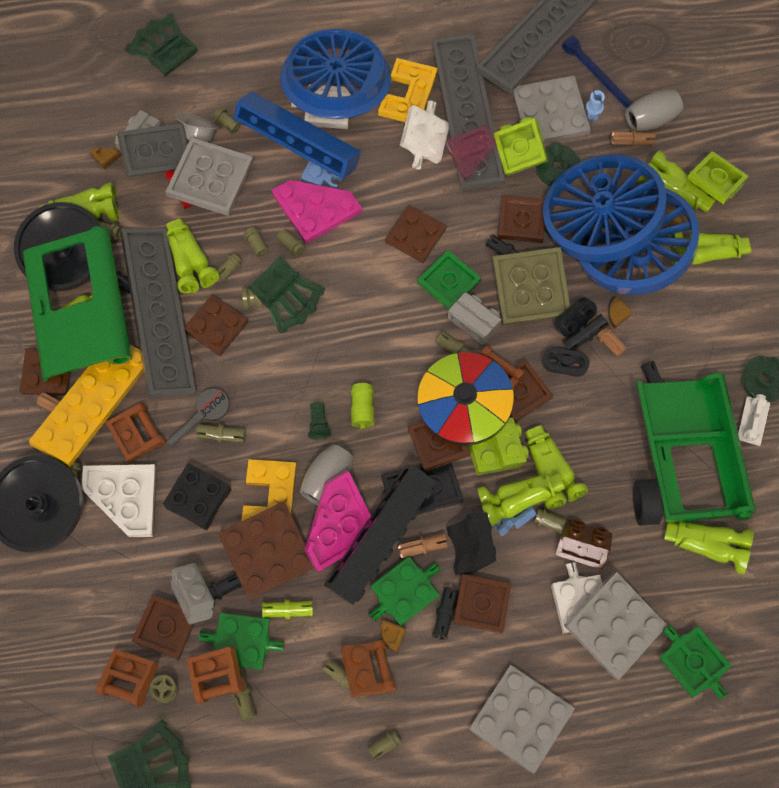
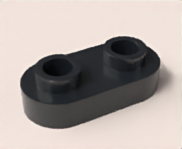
[555,298,597,337]
[542,348,590,377]

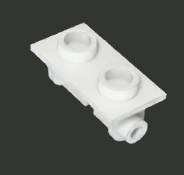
[738,394,770,446]

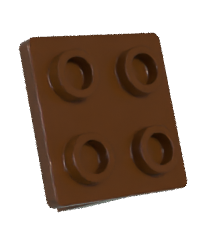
[555,519,612,570]

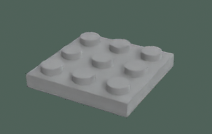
[512,76,591,143]
[166,137,253,216]
[564,572,667,680]
[469,665,575,775]

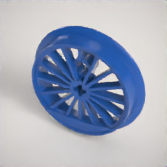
[280,29,391,119]

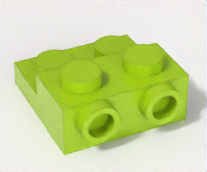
[493,117,548,176]
[687,151,748,204]
[468,418,528,476]

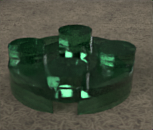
[536,142,580,186]
[740,355,779,402]

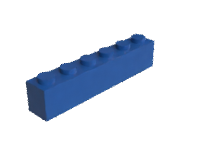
[234,92,361,179]

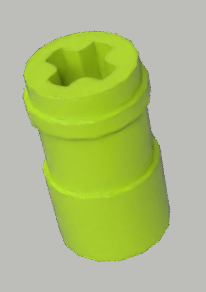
[351,383,374,430]

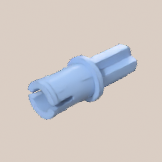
[586,90,605,122]

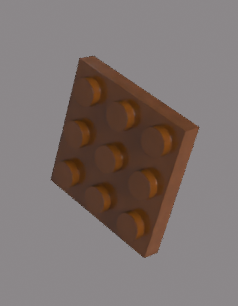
[217,501,314,600]

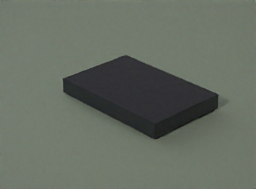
[381,463,464,515]

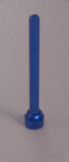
[562,35,633,109]

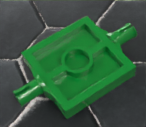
[368,557,441,627]
[199,613,285,670]
[659,625,732,700]

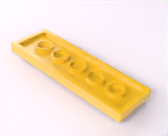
[29,345,144,468]

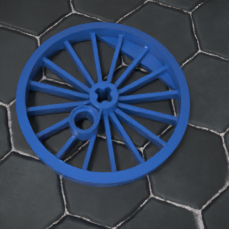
[543,154,667,262]
[574,184,699,295]

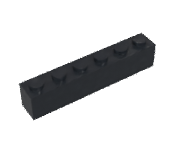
[323,464,436,605]

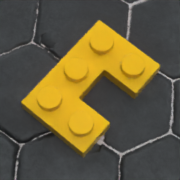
[378,58,438,122]
[242,459,297,521]

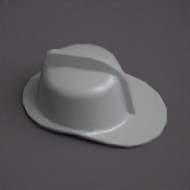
[175,113,219,142]

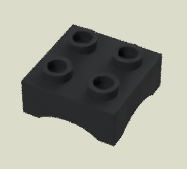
[163,463,232,531]
[447,513,496,575]

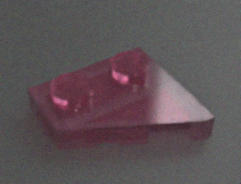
[446,124,496,181]

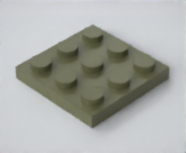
[492,247,570,325]

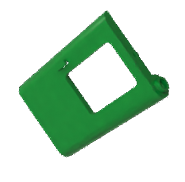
[23,226,132,382]
[636,373,756,523]

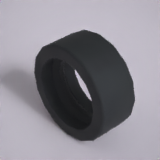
[633,479,662,526]

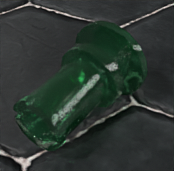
[308,402,331,440]

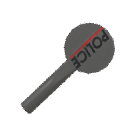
[166,388,230,447]

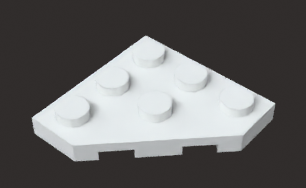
[81,464,156,537]

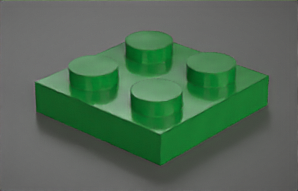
[417,250,482,310]

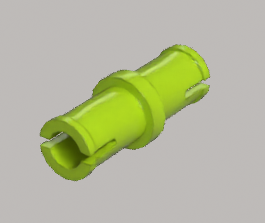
[262,599,313,620]

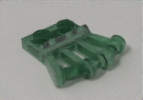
[125,13,198,77]
[248,256,325,334]
[108,719,191,788]

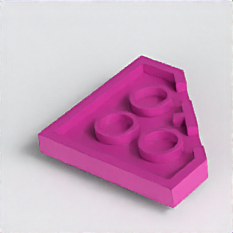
[271,180,363,244]
[305,470,371,572]

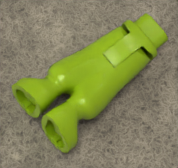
[636,150,716,213]
[39,182,120,222]
[166,219,219,294]
[669,232,751,265]
[525,425,589,509]
[477,473,565,526]
[664,522,754,575]

